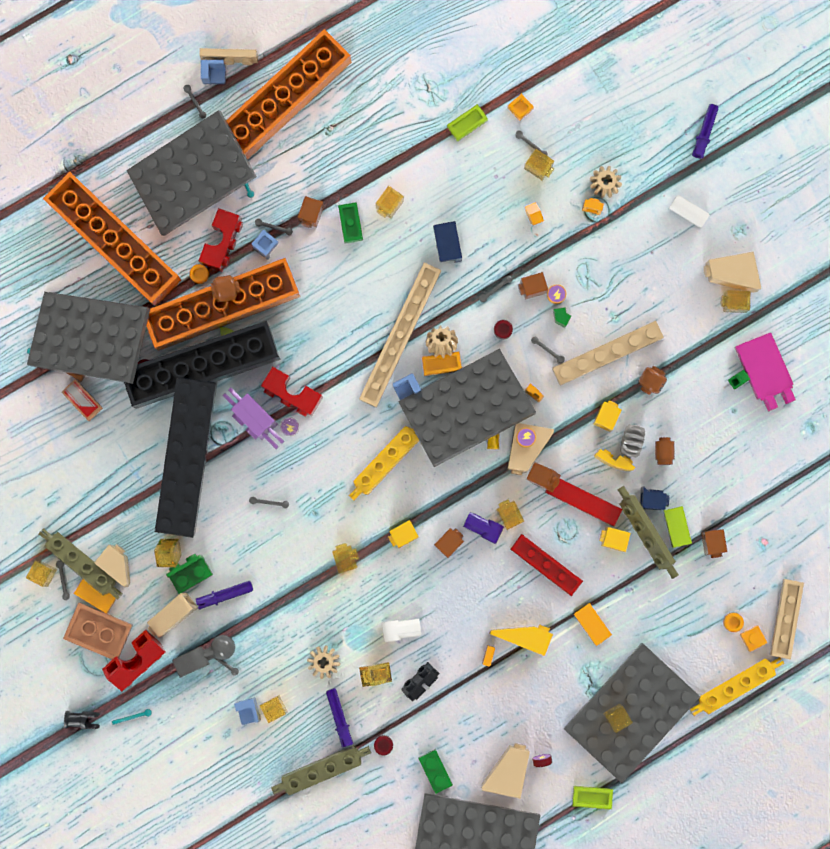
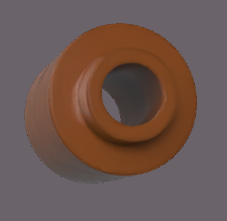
[655,437,675,465]

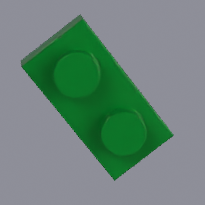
[338,202,363,243]
[418,749,453,794]

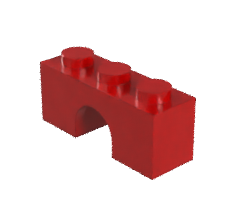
[198,208,243,272]
[261,366,323,417]
[102,630,166,692]

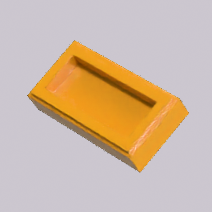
[422,352,462,376]
[73,579,116,614]
[574,603,612,646]

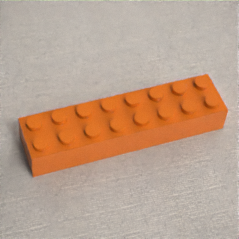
[226,29,352,160]
[43,172,181,307]
[146,258,301,351]

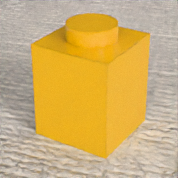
[593,401,622,432]
[388,520,419,548]
[599,527,631,552]

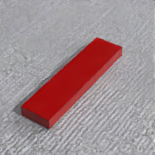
[545,479,623,527]
[510,534,583,596]

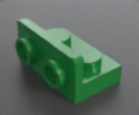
[166,553,213,594]

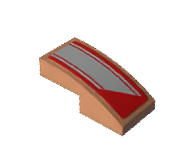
[62,379,103,421]

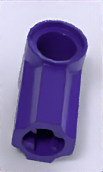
[463,512,504,544]

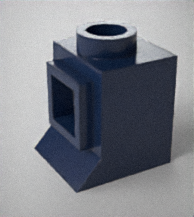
[640,486,670,511]

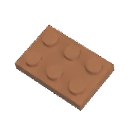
[63,603,133,659]

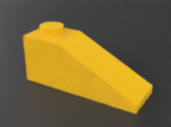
[489,624,553,656]

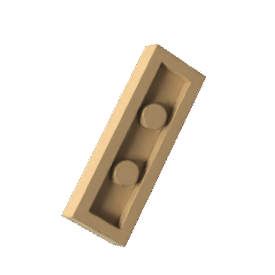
[199,48,258,65]

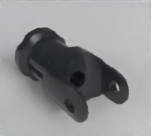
[64,711,100,729]

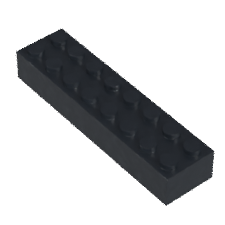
[124,321,281,409]
[154,377,217,538]

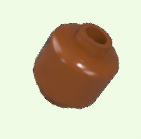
[211,275,240,302]
[638,365,667,395]

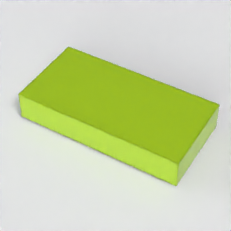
[447,104,488,142]
[663,506,692,548]
[572,786,613,810]

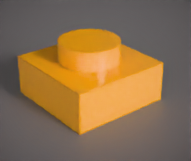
[582,198,604,215]
[740,625,767,652]

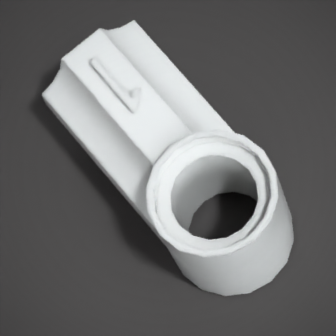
[382,619,421,642]

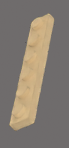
[552,321,664,386]

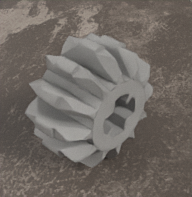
[620,424,645,458]

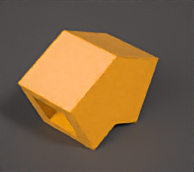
[525,202,544,226]

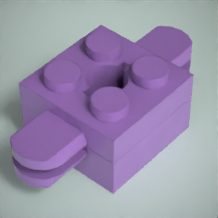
[222,387,285,449]

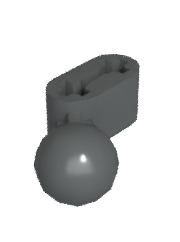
[172,635,235,678]

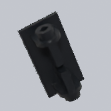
[401,662,440,702]

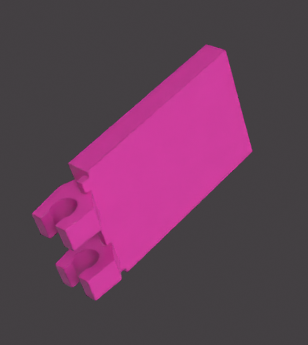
[734,332,796,412]

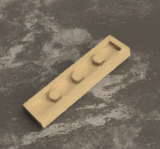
[770,579,804,660]

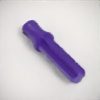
[692,104,719,159]
[195,581,253,610]
[326,688,354,747]

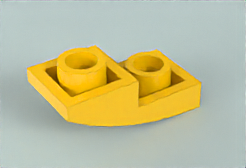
[594,449,635,472]

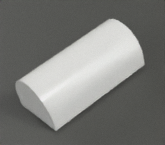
[669,195,710,228]

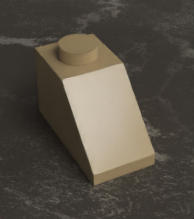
[94,544,130,587]

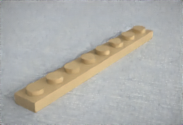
[359,262,441,408]

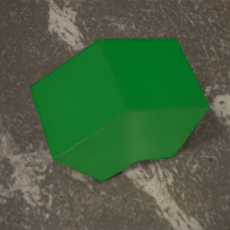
[553,307,571,328]
[728,369,750,390]

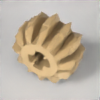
[590,166,622,198]
[425,325,458,359]
[307,645,340,679]

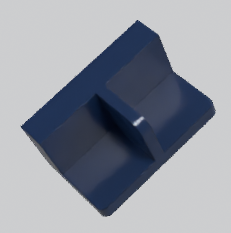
[433,221,462,263]

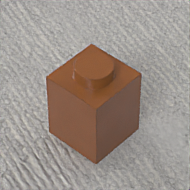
[298,196,324,228]
[518,272,548,300]
[527,462,561,493]
[434,528,464,558]
[701,529,728,558]

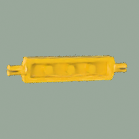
[348,426,419,501]
[690,657,784,716]

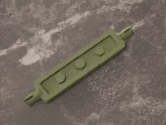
[617,486,679,579]
[39,528,123,600]
[271,745,372,796]

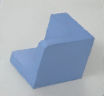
[201,60,226,84]
[251,229,279,260]
[392,373,422,400]
[234,697,261,725]

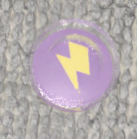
[280,417,299,436]

